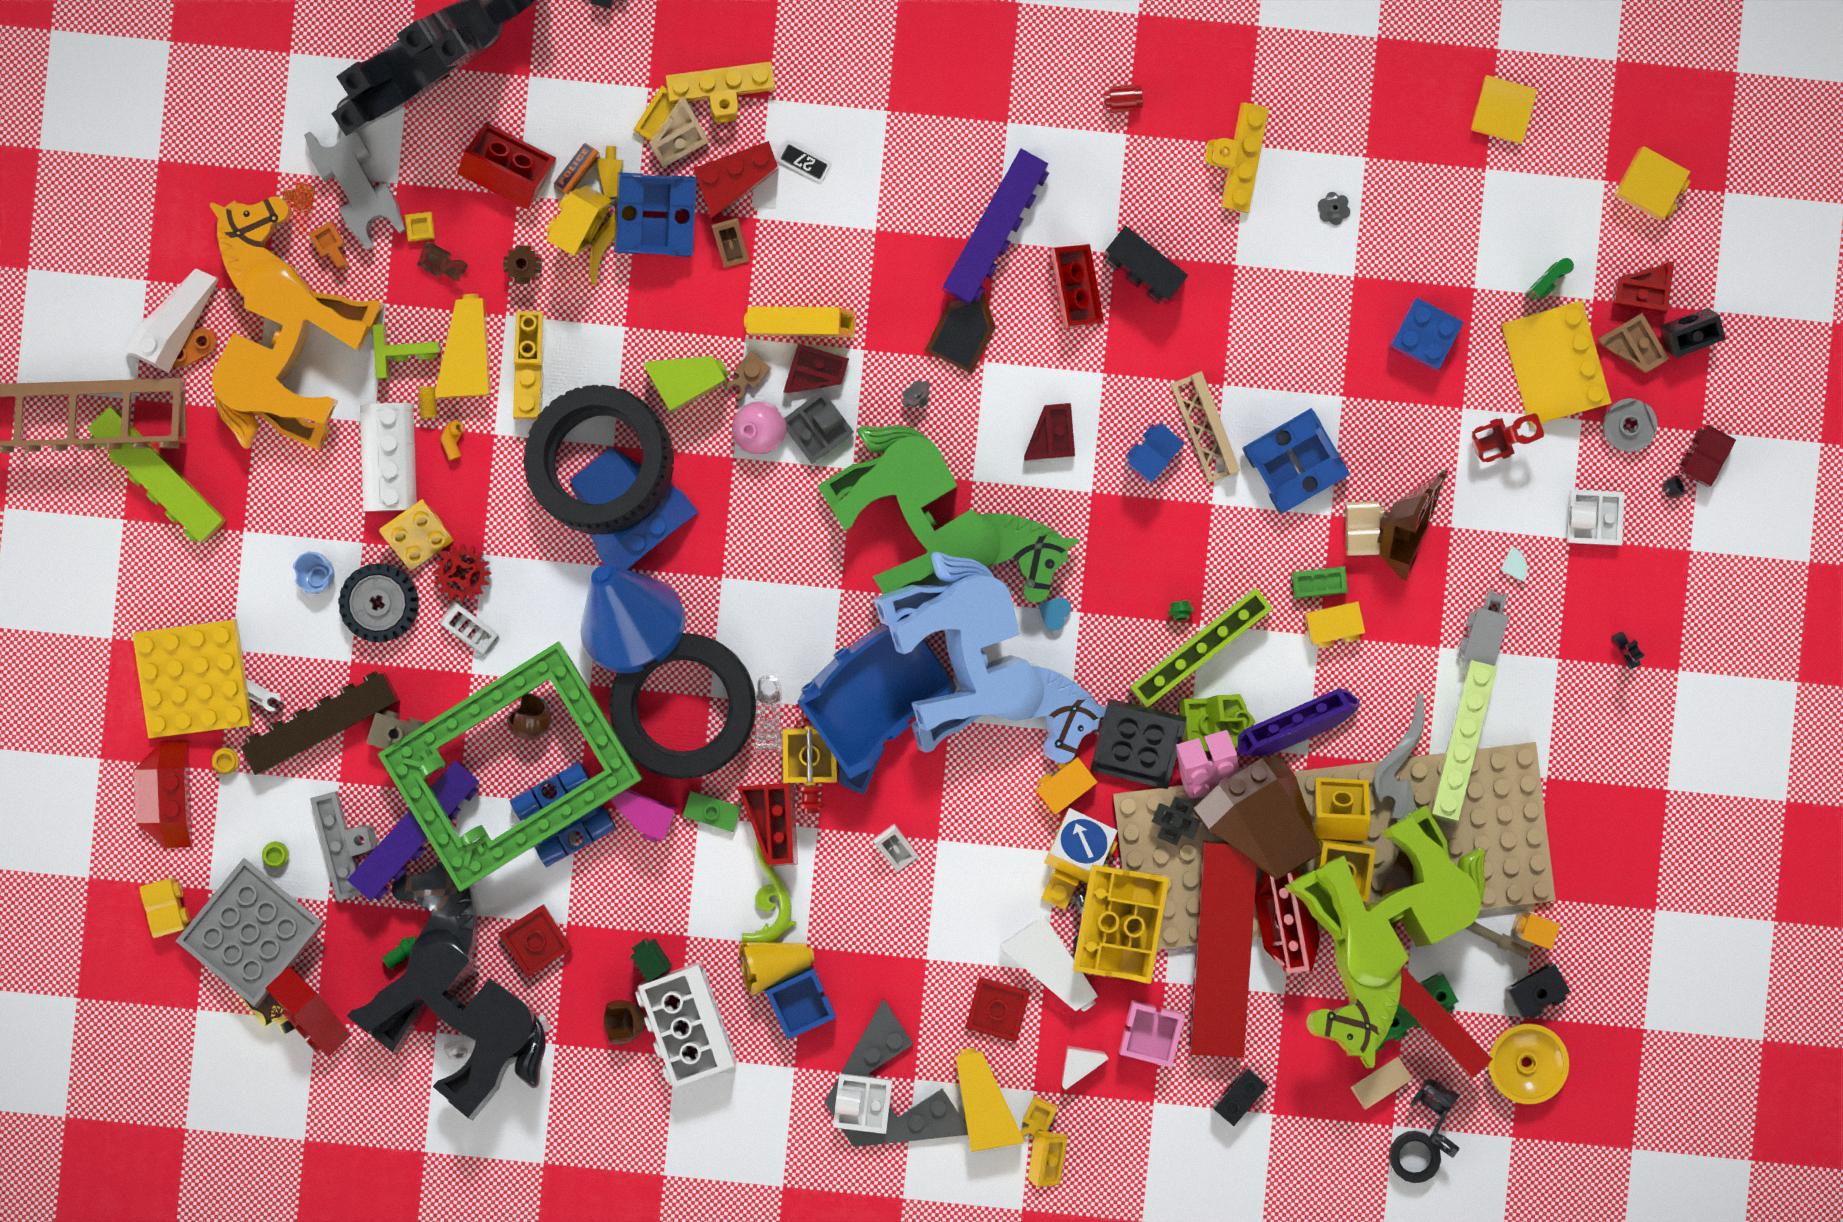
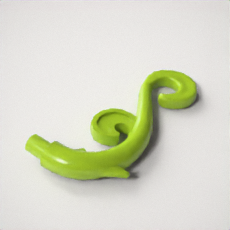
[742,841,797,943]

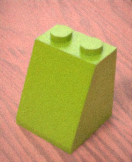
[643,356,729,413]

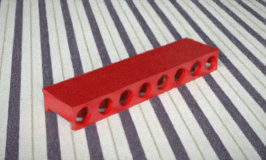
[1189,840,1257,1058]

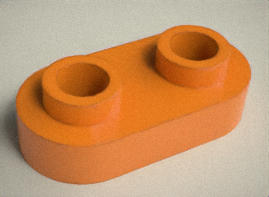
[173,328,218,368]

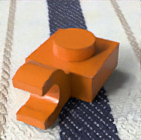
[308,221,349,271]

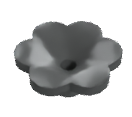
[1318,192,1350,225]
[902,380,930,408]

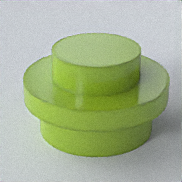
[262,841,289,868]

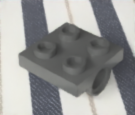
[785,390,854,464]

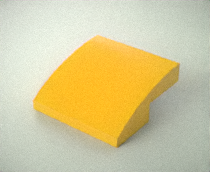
[1471,75,1537,144]

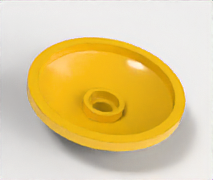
[1488,1024,1569,1104]

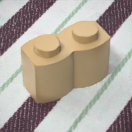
[1345,501,1384,556]

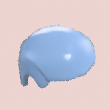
[293,551,335,594]

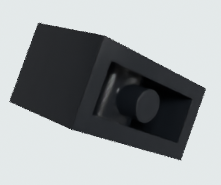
[1659,308,1726,358]
[1211,1066,1268,1126]

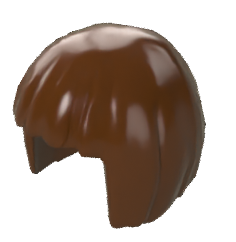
[507,693,552,740]
[604,1000,646,1044]

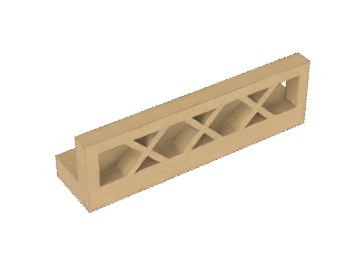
[1170,371,1240,483]

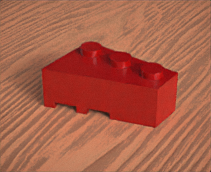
[693,141,779,221]
[265,966,352,1057]

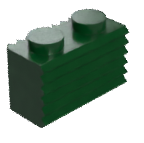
[631,937,672,982]

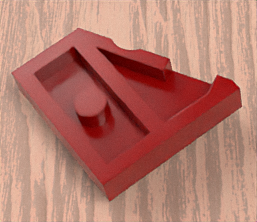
[1613,261,1674,314]

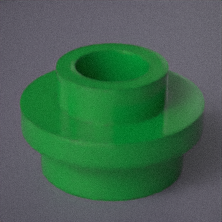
[1168,601,1194,621]

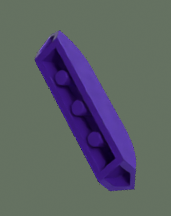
[1237,688,1360,756]

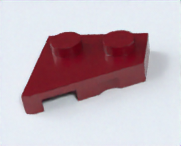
[1024,403,1075,461]

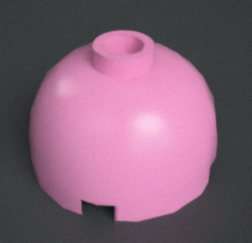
[732,401,787,454]

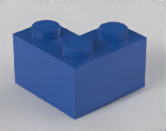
[1125,423,1185,484]

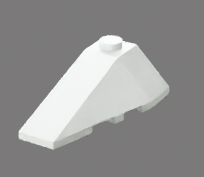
[124,268,219,373]

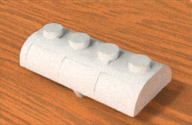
[360,403,417,512]

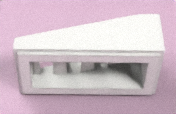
[439,602,499,656]

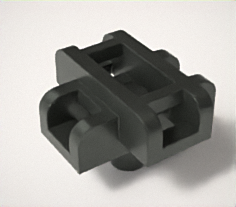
[1151,796,1201,846]

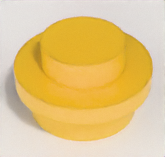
[212,748,239,775]

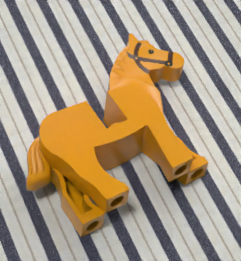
[210,197,384,451]

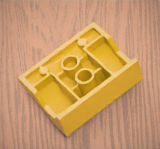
[1501,300,1611,426]
[1072,864,1170,984]

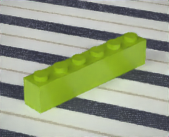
[87,406,227,543]
[1129,588,1273,708]

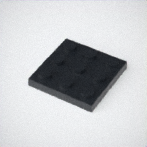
[1090,698,1187,789]

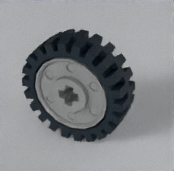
[338,563,419,642]

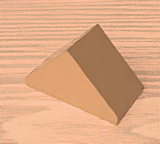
[712,218,750,268]

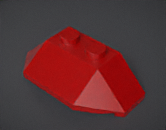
[133,741,193,848]
[1255,869,1320,974]

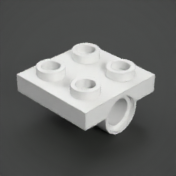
[1567,489,1625,546]
[833,1073,892,1134]

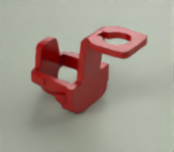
[1471,413,1544,463]

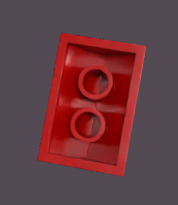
[1049,244,1104,330]

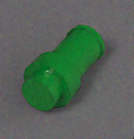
[382,935,417,970]

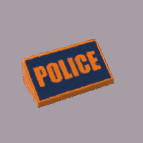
[554,143,600,195]

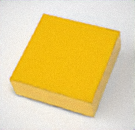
[405,212,436,242]

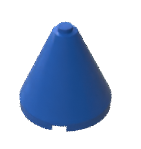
[580,564,686,673]

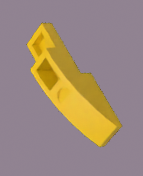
[513,311,544,420]

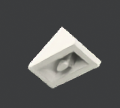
[873,823,919,872]
[1061,1046,1108,1090]

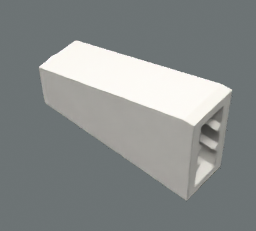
[1000,915,1098,1011]

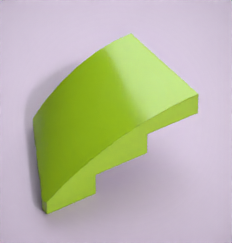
[1179,694,1256,752]

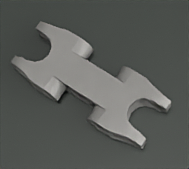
[304,128,406,251]

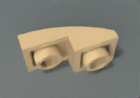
[1350,1057,1413,1110]

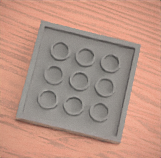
[176,858,325,1008]

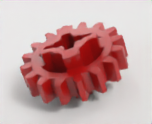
[433,544,492,602]

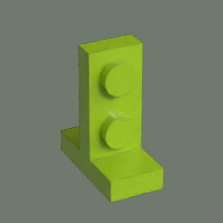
[373,324,442,380]

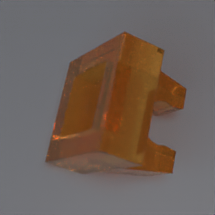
[282,182,315,213]

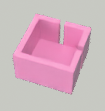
[1176,730,1239,800]
[1119,1000,1185,1068]

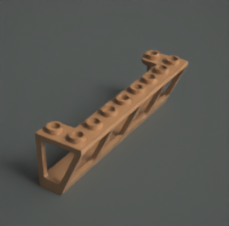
[0,378,187,453]

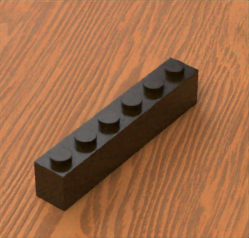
[240,671,400,775]

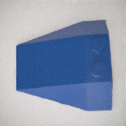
[570,447,699,570]

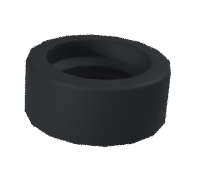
[1389,1130,1441,1183]

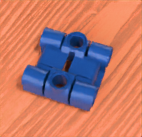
[614,172,697,257]
[1242,408,1350,515]
[509,762,617,868]

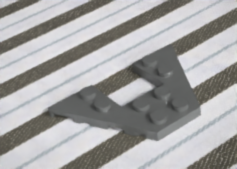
[824,999,968,1147]

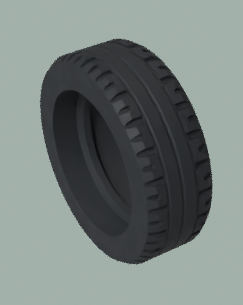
[523,385,674,535]
[609,633,757,779]

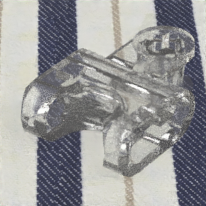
[755,675,783,754]

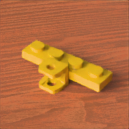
[666,62,775,123]
[1204,102,1269,213]

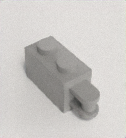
[1458,589,1509,666]

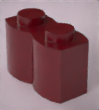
[1679,425,1736,488]

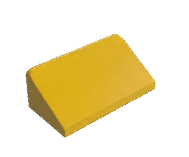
[1028,1131,1068,1187]

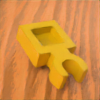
[1020,1095,1058,1146]

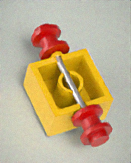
[783,704,837,814]

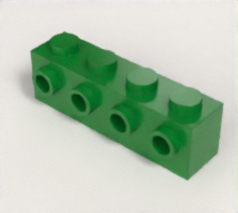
[1375,971,1459,1052]

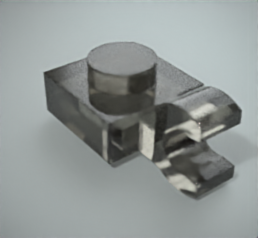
[417,241,468,282]

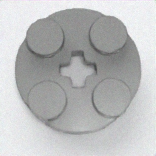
[1603,398,1658,452]

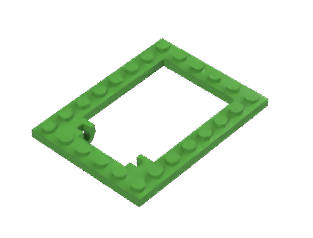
[378,641,643,892]

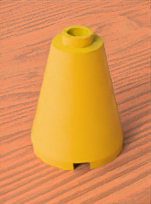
[739,942,815,996]

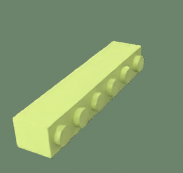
[1431,660,1498,825]

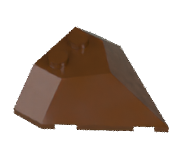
[1377,470,1448,581]

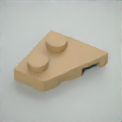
[649,96,709,168]

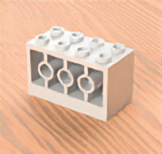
[635,961,737,1088]

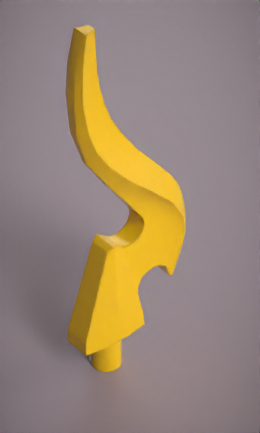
[590,146,634,286]

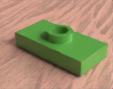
[1291,566,1348,599]
[683,791,742,832]

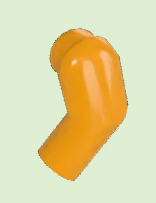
[440,421,464,461]

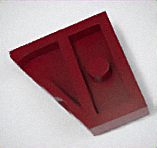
[783,343,849,394]

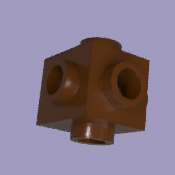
[503,245,542,284]

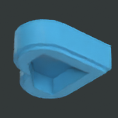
[1038,597,1071,631]

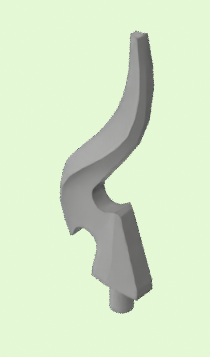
[1374,693,1424,819]

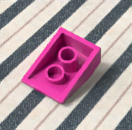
[610,789,678,843]

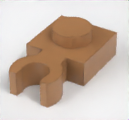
[725,351,771,400]

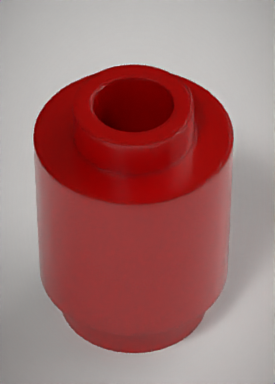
[1103,84,1143,113]

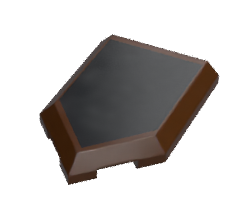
[924,292,996,374]

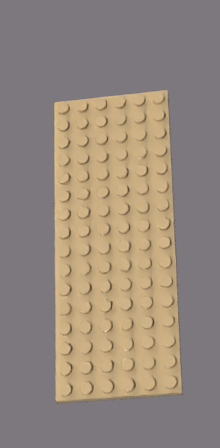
[1113,742,1556,950]

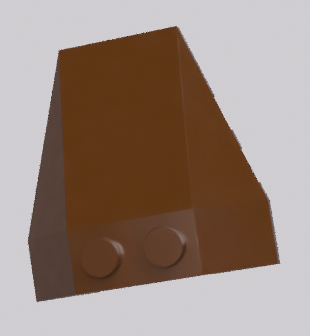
[1193,756,1321,881]

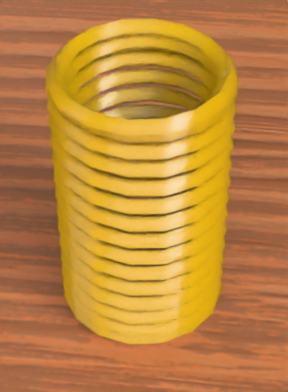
[418,387,437,418]

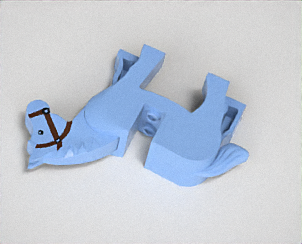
[874,552,1106,764]

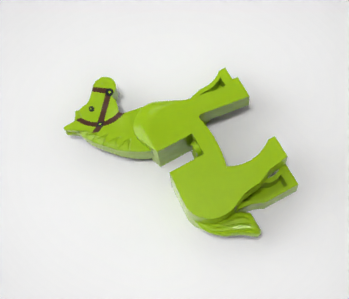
[1285,805,1485,1068]

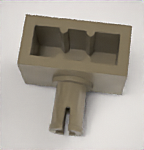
[366,709,425,749]

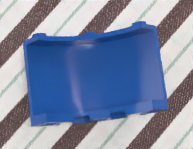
[797,614,957,779]

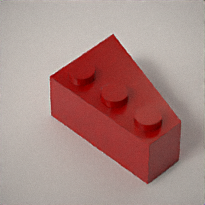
[736,783,798,866]

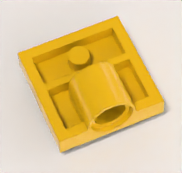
[379,499,454,571]

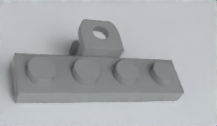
[310,791,378,901]

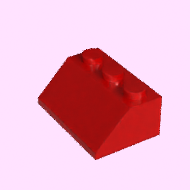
[457,122,556,210]

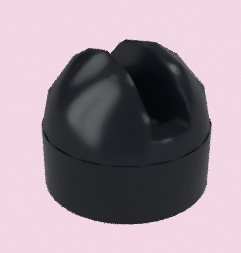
[1662,475,1685,499]

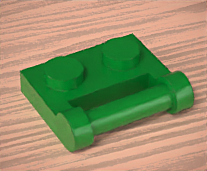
[1525,258,1574,301]

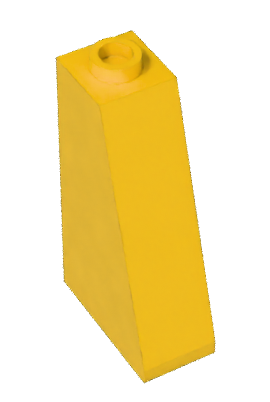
[435,294,491,399]
[744,307,855,338]
[955,1048,1024,1152]

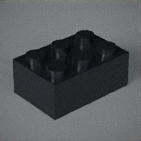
[1103,225,1188,304]

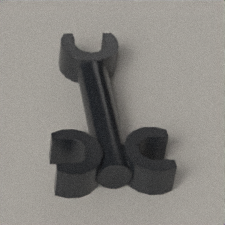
[1611,632,1645,669]

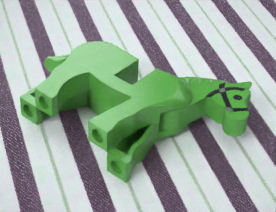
[818,425,1079,603]

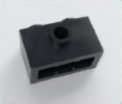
[1505,962,1571,1019]

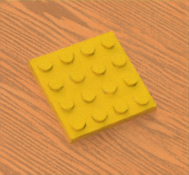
[132,619,253,738]

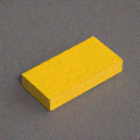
[633,85,677,141]

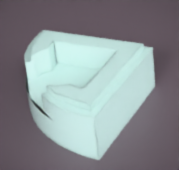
[1500,546,1527,582]

